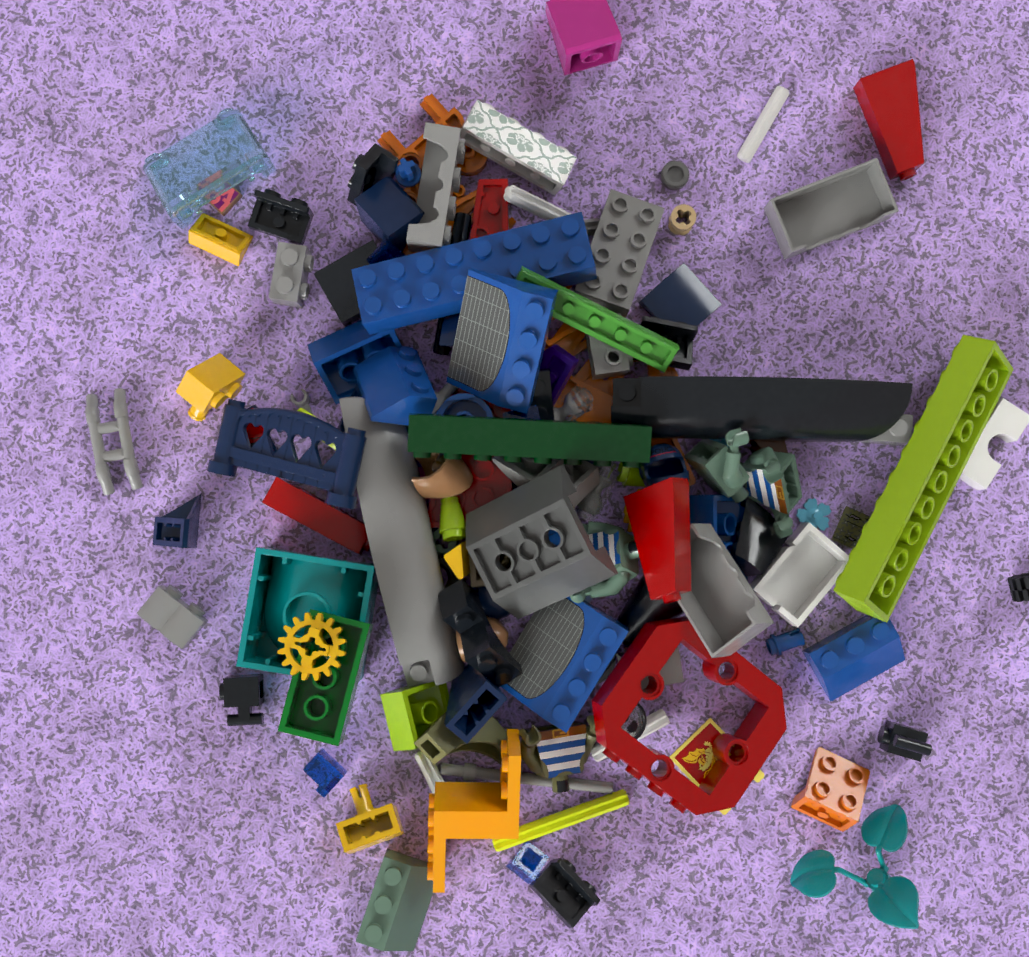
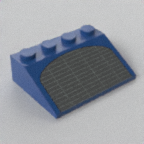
[446,268,558,414]
[500,596,629,733]

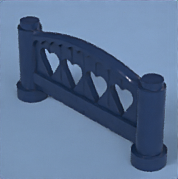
[207,399,367,509]

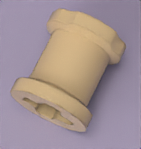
[668,204,696,236]

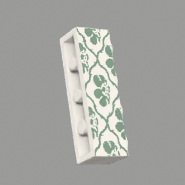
[461,100,577,196]

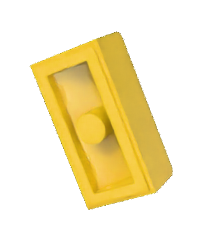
[189,213,253,266]
[443,541,470,579]

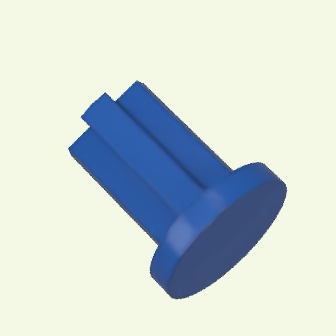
[395,158,421,188]

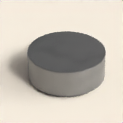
[660,161,689,190]

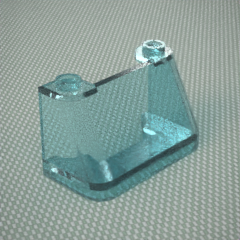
[143,108,277,229]

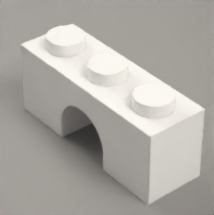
[959,398,1029,490]

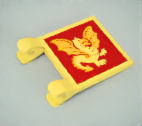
[669,718,765,815]

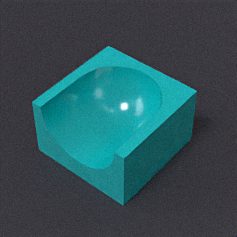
[236,547,379,681]

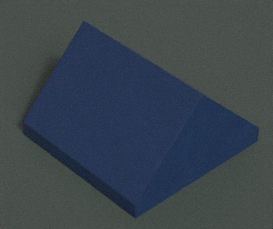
[354,176,425,258]

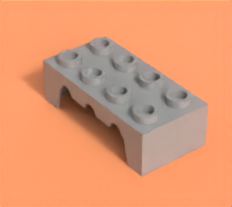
[406,122,466,253]
[763,158,899,260]
[574,189,665,318]
[678,523,774,658]

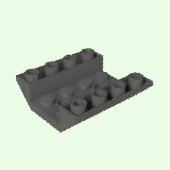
[466,464,618,619]

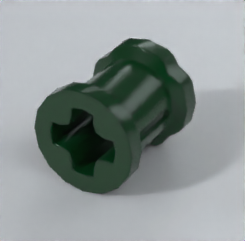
[433,529,459,553]

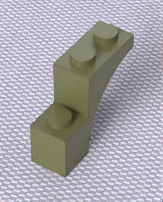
[414,711,522,764]

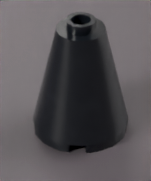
[617,574,684,645]

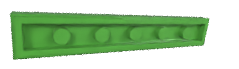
[515,266,679,373]

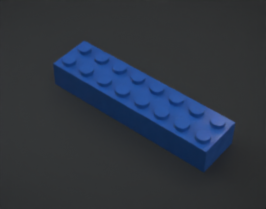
[351,212,597,335]

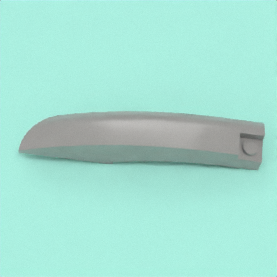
[339,397,465,687]

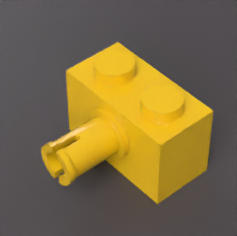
[176,353,246,421]
[336,784,405,854]

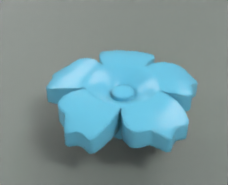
[796,498,831,531]

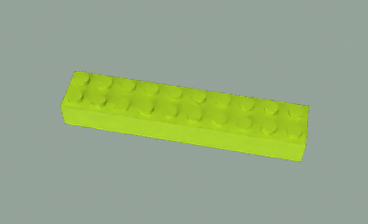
[833,335,1014,623]

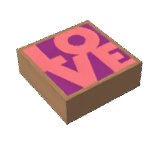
[201,175,243,216]

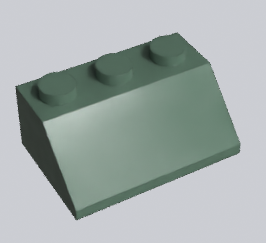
[355,848,433,951]

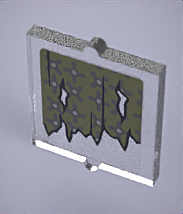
[827,500,873,553]

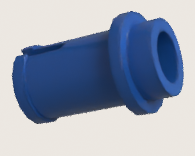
[765,628,805,656]

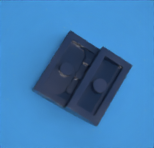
[639,263,722,326]

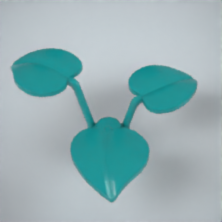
[790,804,919,929]

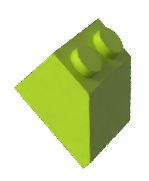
[380,681,449,751]

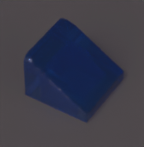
[506,841,549,884]

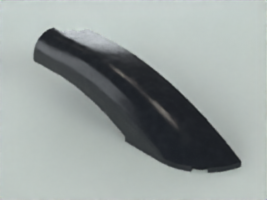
[611,376,913,442]

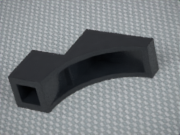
[438,579,523,687]

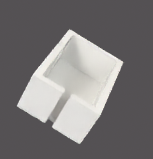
[750,522,849,627]

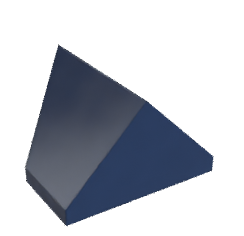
[153,493,202,548]

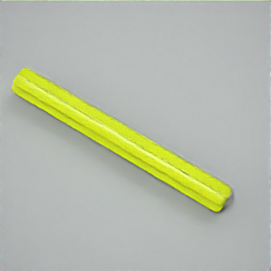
[492,789,630,852]

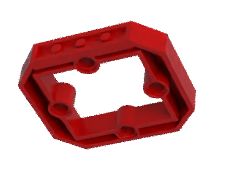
[592,616,787,815]

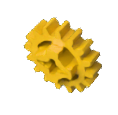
[277,612,347,681]

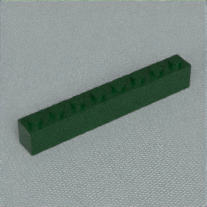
[407,413,652,468]

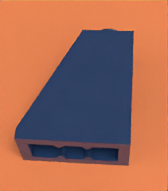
[444,664,507,744]

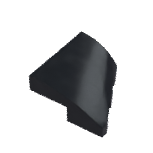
[730,497,789,576]

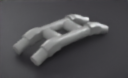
[85,388,143,495]

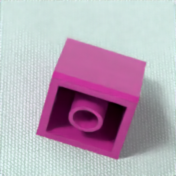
[546,0,622,75]

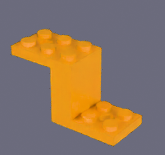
[427,729,521,893]

